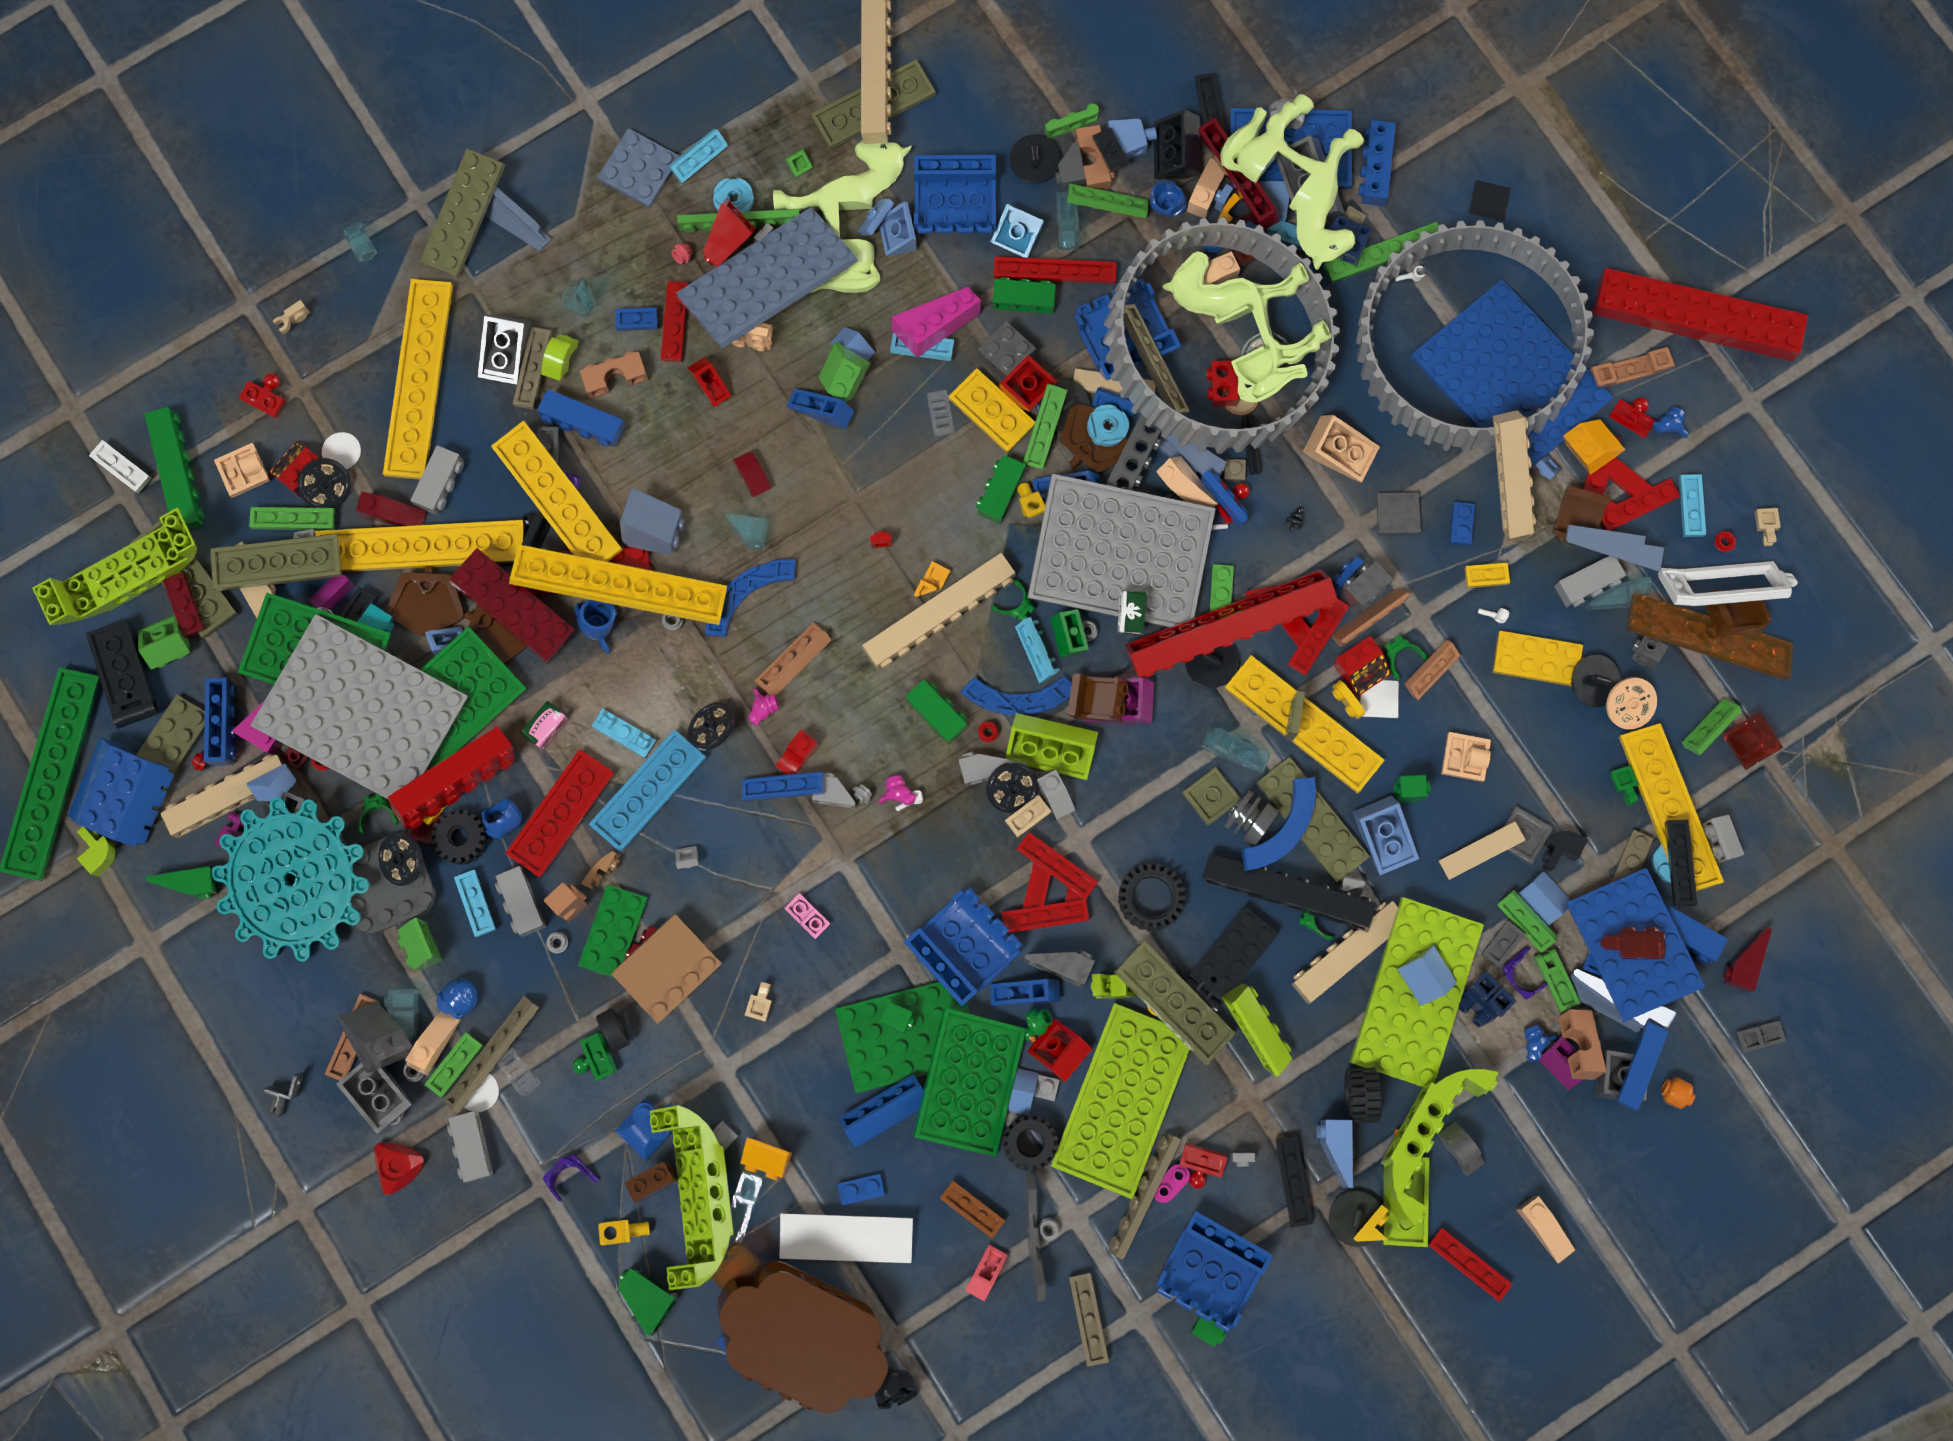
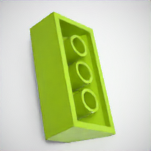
[1005,713,1098,780]
[1221,983,1292,1077]

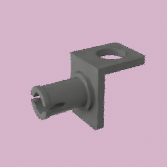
[263,1072,304,1118]

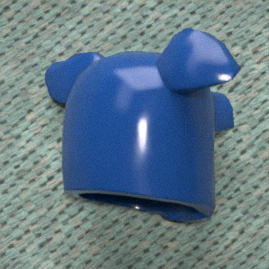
[574,600,618,654]

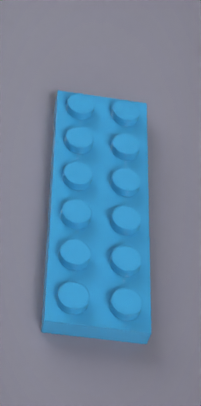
[589,729,706,853]

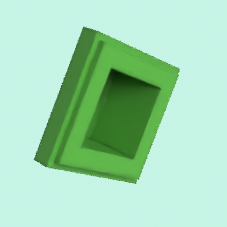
[784,149,813,177]

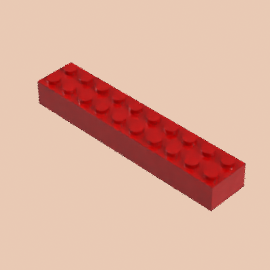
[1592,268,1808,361]
[1124,569,1338,678]

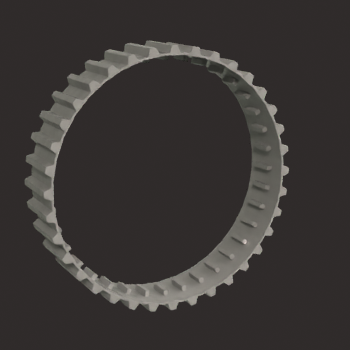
[1103,218,1339,454]
[1356,220,1594,453]

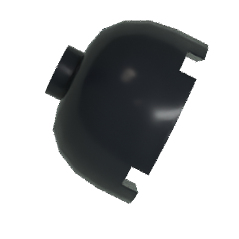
[874,1367,920,1409]

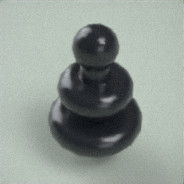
[1285,507,1304,531]

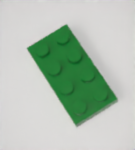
[578,885,648,978]

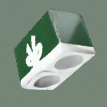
[1118,591,1146,636]

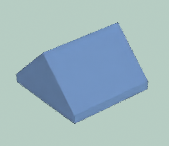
[879,201,917,256]
[1518,871,1571,926]
[1397,945,1457,1006]

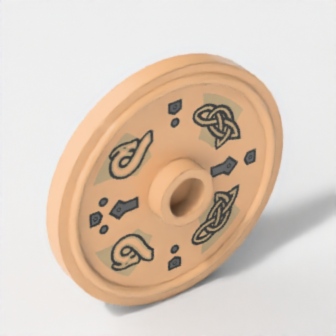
[1606,677,1657,729]

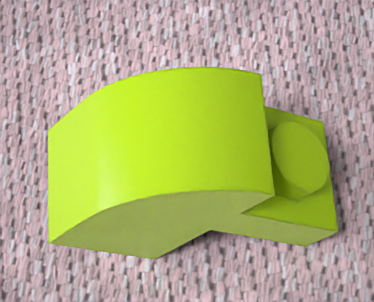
[541,334,578,381]
[77,826,116,877]
[1091,974,1137,999]

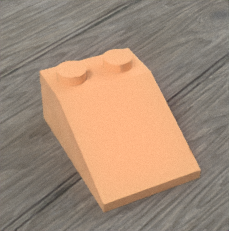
[1303,415,1380,483]

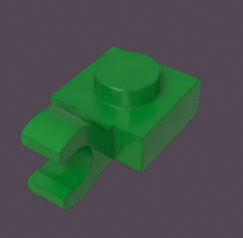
[1609,765,1639,806]

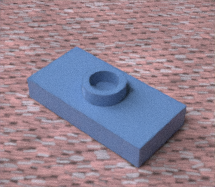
[858,198,894,235]

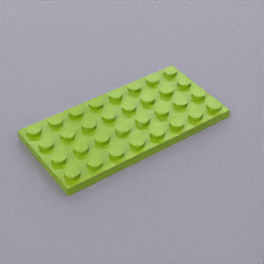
[1350,897,1484,1087]
[1051,1003,1190,1200]

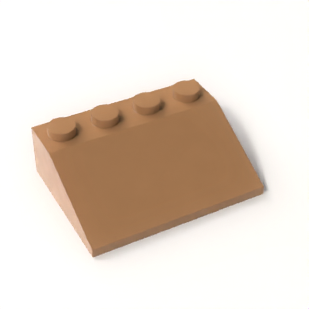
[611,914,722,1024]

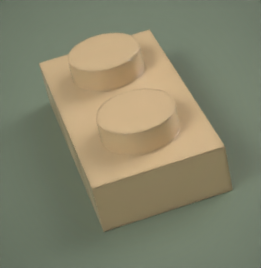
[1005,795,1052,838]

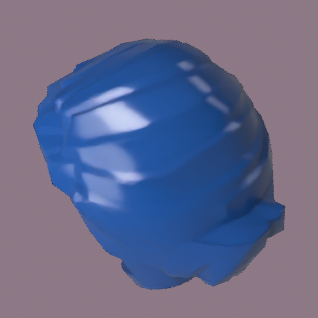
[1150,181,1187,217]
[482,799,522,839]
[436,979,477,1019]

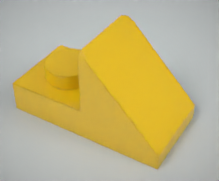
[1353,1205,1389,1241]

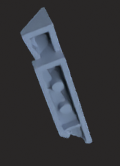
[485,187,551,251]
[1145,426,1227,477]
[1566,525,1664,571]
[1569,969,1676,1032]

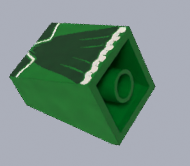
[618,1266,680,1337]

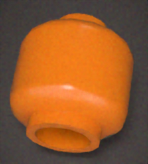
[1660,1077,1695,1109]

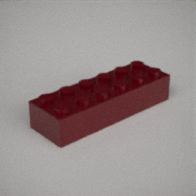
[449,548,575,664]

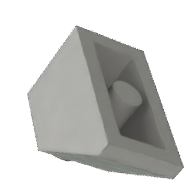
[1037,770,1075,820]
[812,772,856,809]

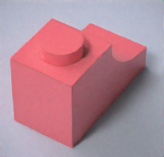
[965,1245,1008,1301]

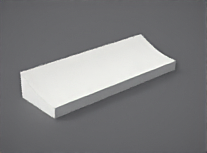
[779,1213,913,1263]

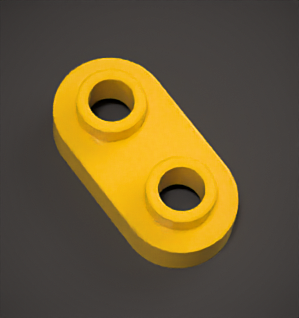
[1332,680,1365,719]

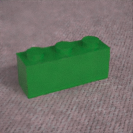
[992,277,1056,314]
[976,455,1026,525]
[905,679,967,745]

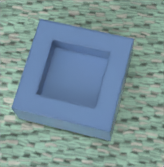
[1214,184,1233,212]
[1536,455,1562,480]

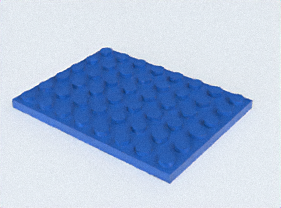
[1410,279,1614,470]

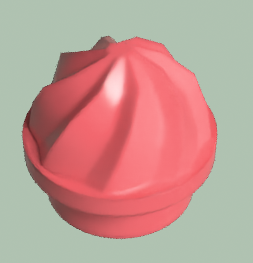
[672,243,693,264]

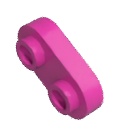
[1154,1165,1190,1203]

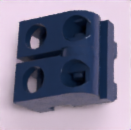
[1330,214,1372,267]
[1458,971,1516,1028]

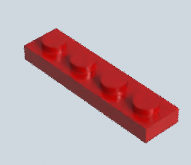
[661,281,688,362]
[1428,1227,1513,1302]

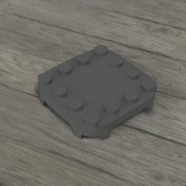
[351,837,437,934]

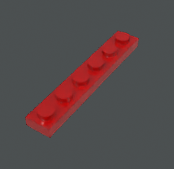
[993,256,1117,284]

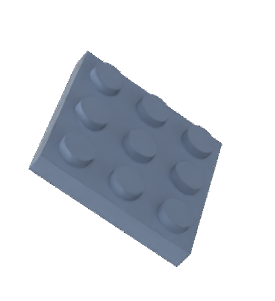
[597,128,680,209]

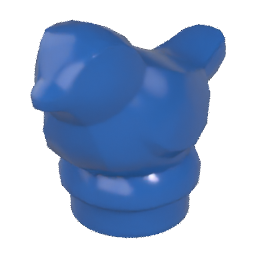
[1653,407,1689,438]
[1523,1024,1558,1062]

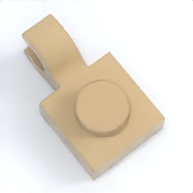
[273,300,310,334]
[1755,508,1781,546]
[745,982,772,1022]

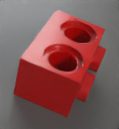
[1207,360,1238,407]

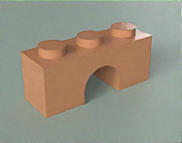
[1075,125,1114,190]
[580,351,649,399]
[544,882,588,923]
[1558,1009,1606,1080]

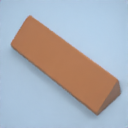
[1331,588,1410,647]
[754,622,831,696]

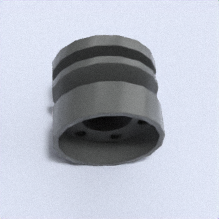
[1224,790,1279,847]

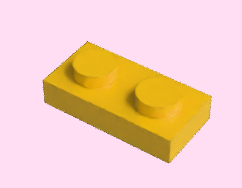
[1464,563,1510,588]

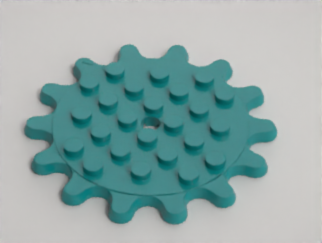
[211,797,370,962]

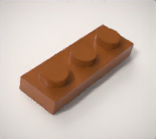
[940,1181,1005,1238]

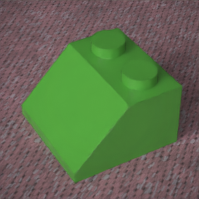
[818,342,870,403]
[138,614,190,670]
[397,918,442,972]

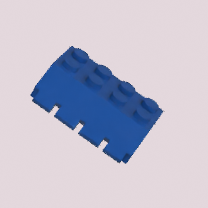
[914,155,996,234]
[1073,278,1181,381]
[67,737,174,847]
[904,888,1023,1006]
[1155,1211,1274,1333]

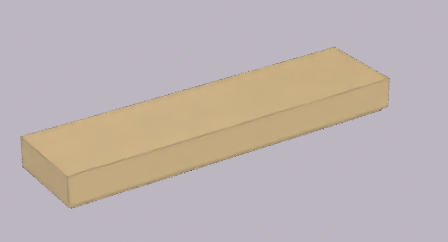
[1073,368,1156,394]
[1438,822,1525,880]

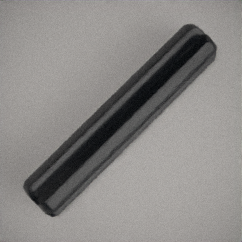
[1242,415,1261,475]

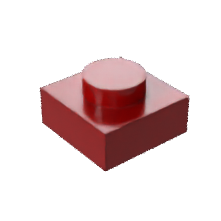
[870,531,892,549]

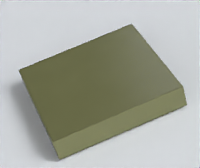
[1285,691,1305,741]
[1182,767,1240,826]

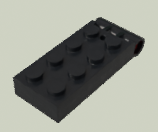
[86,618,160,729]
[1185,906,1279,1012]

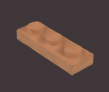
[1404,640,1460,700]

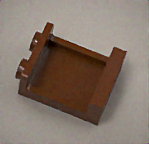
[1552,485,1611,542]
[1705,586,1772,637]
[1067,674,1128,722]
[625,1161,678,1203]

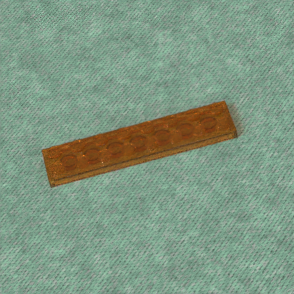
[1627,593,1793,681]

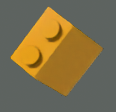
[1563,419,1625,475]
[740,1138,792,1181]

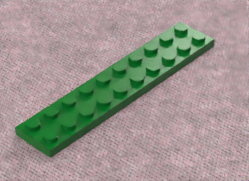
[0,668,101,882]

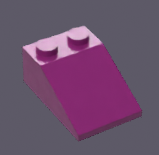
[1084,677,1154,725]

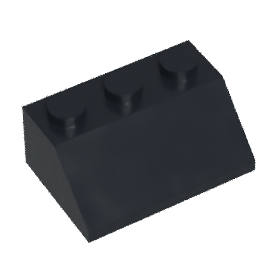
[1154,109,1201,179]

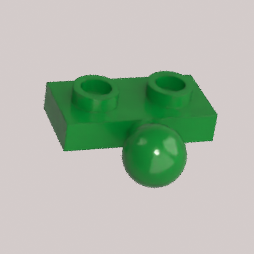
[572,1032,618,1081]

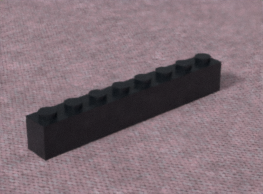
[1202,852,1377,932]

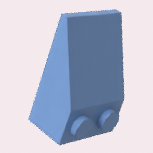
[1353,795,1419,875]
[1316,1120,1353,1188]

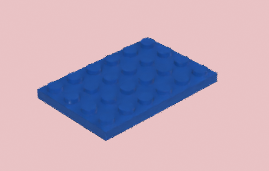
[1230,108,1352,189]
[1566,868,1705,1023]

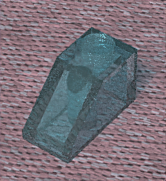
[342,220,378,263]
[726,513,770,550]

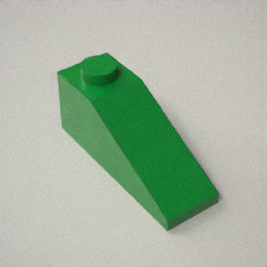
[145,866,219,900]

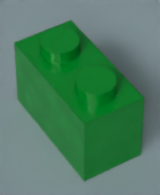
[1050,609,1089,659]
[1393,775,1430,804]

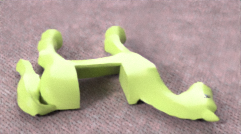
[1220,94,1364,270]
[773,140,912,293]
[1162,252,1331,403]

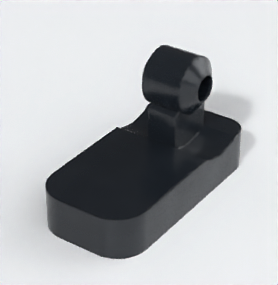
[521,512,551,549]

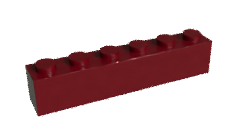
[1198,118,1280,231]

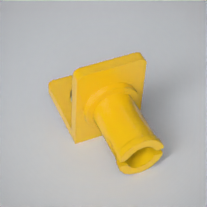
[1017,483,1045,518]
[598,1220,650,1245]

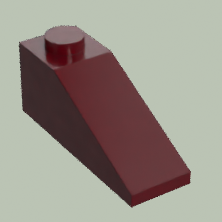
[356,491,427,526]
[1723,928,1772,992]

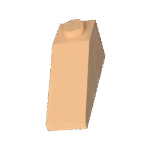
[1187,158,1225,218]
[1204,251,1240,285]
[1156,456,1219,508]
[405,1011,461,1076]
[1516,1196,1575,1263]

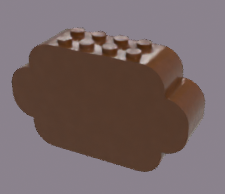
[716,1261,888,1413]

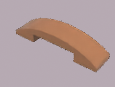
[1591,347,1675,387]

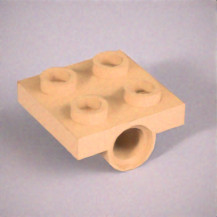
[732,323,773,351]
[214,443,270,498]
[1441,732,1491,782]

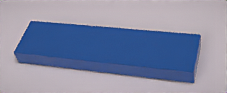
[742,772,824,801]
[1616,1022,1669,1111]

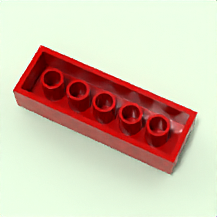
[388,726,515,831]

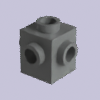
[1632,634,1668,670]

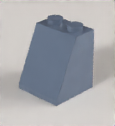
[620,488,685,555]

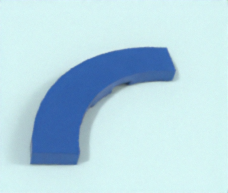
[705,559,796,637]
[960,675,1072,716]
[1242,777,1316,871]

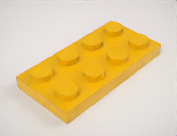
[948,368,1035,454]
[1492,631,1583,686]

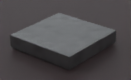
[1376,492,1421,535]
[1502,806,1553,865]

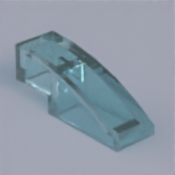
[1585,577,1652,611]
[730,1169,765,1243]

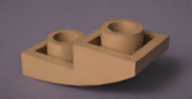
[581,851,620,890]

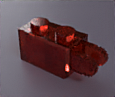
[1600,927,1665,960]

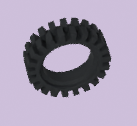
[1118,863,1186,931]

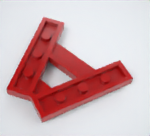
[1582,436,1681,531]
[1245,585,1350,676]
[1001,832,1098,934]

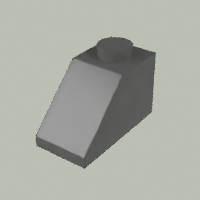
[1055,142,1086,191]

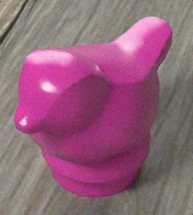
[749,688,779,726]
[878,776,917,805]

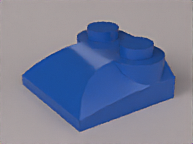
[615,1099,673,1161]

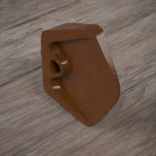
[1060,404,1128,473]
[387,566,465,636]
[465,606,527,665]

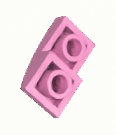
[784,893,830,939]

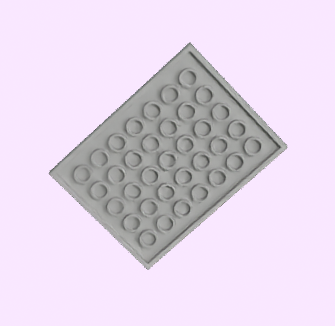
[1027,474,1215,627]
[250,614,468,799]

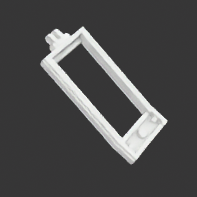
[1658,561,1798,606]

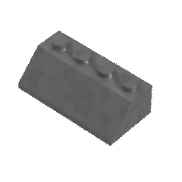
[1276,135,1345,223]

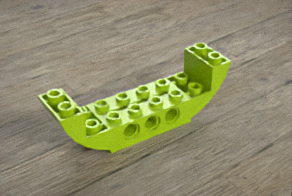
[32,508,197,625]
[1381,1069,1498,1229]
[649,1105,734,1290]

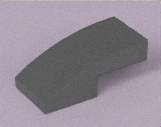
[1737,1020,1787,1053]

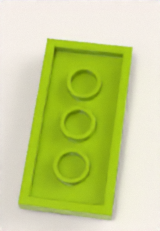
[1382,1155,1429,1247]

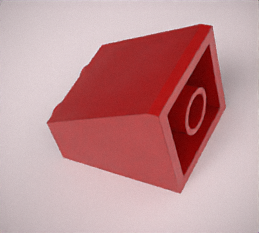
[703,197,755,267]

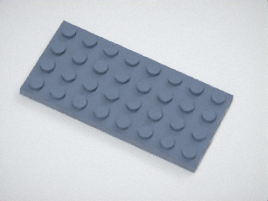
[676,207,858,349]

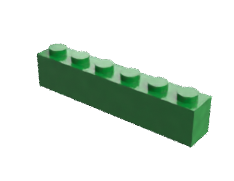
[144,407,204,531]

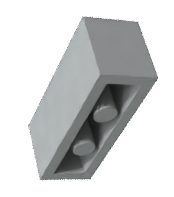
[410,445,464,515]
[1554,556,1626,608]
[495,866,547,937]
[447,1111,494,1183]

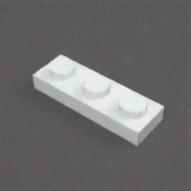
[89,440,152,494]

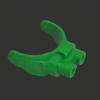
[991,580,1036,621]
[1384,635,1427,680]
[359,794,399,834]
[1299,912,1334,941]

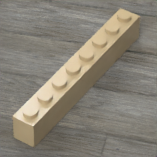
[861,0,891,144]
[862,553,1015,670]

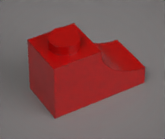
[688,357,731,407]
[775,729,819,775]

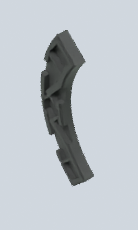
[1025,1174,1046,1302]

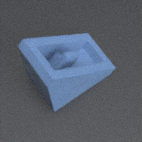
[831,327,875,361]
[425,627,463,655]
[247,764,296,801]
[1008,1068,1039,1116]

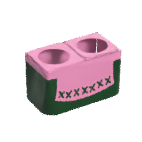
[521,701,568,750]

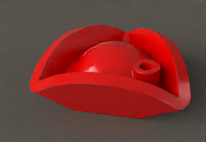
[374,1143,424,1195]

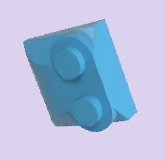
[990,204,1044,258]

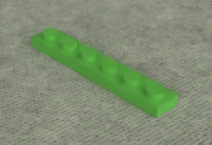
[677,209,800,233]
[1324,222,1438,284]

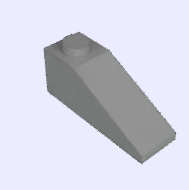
[958,752,1026,787]

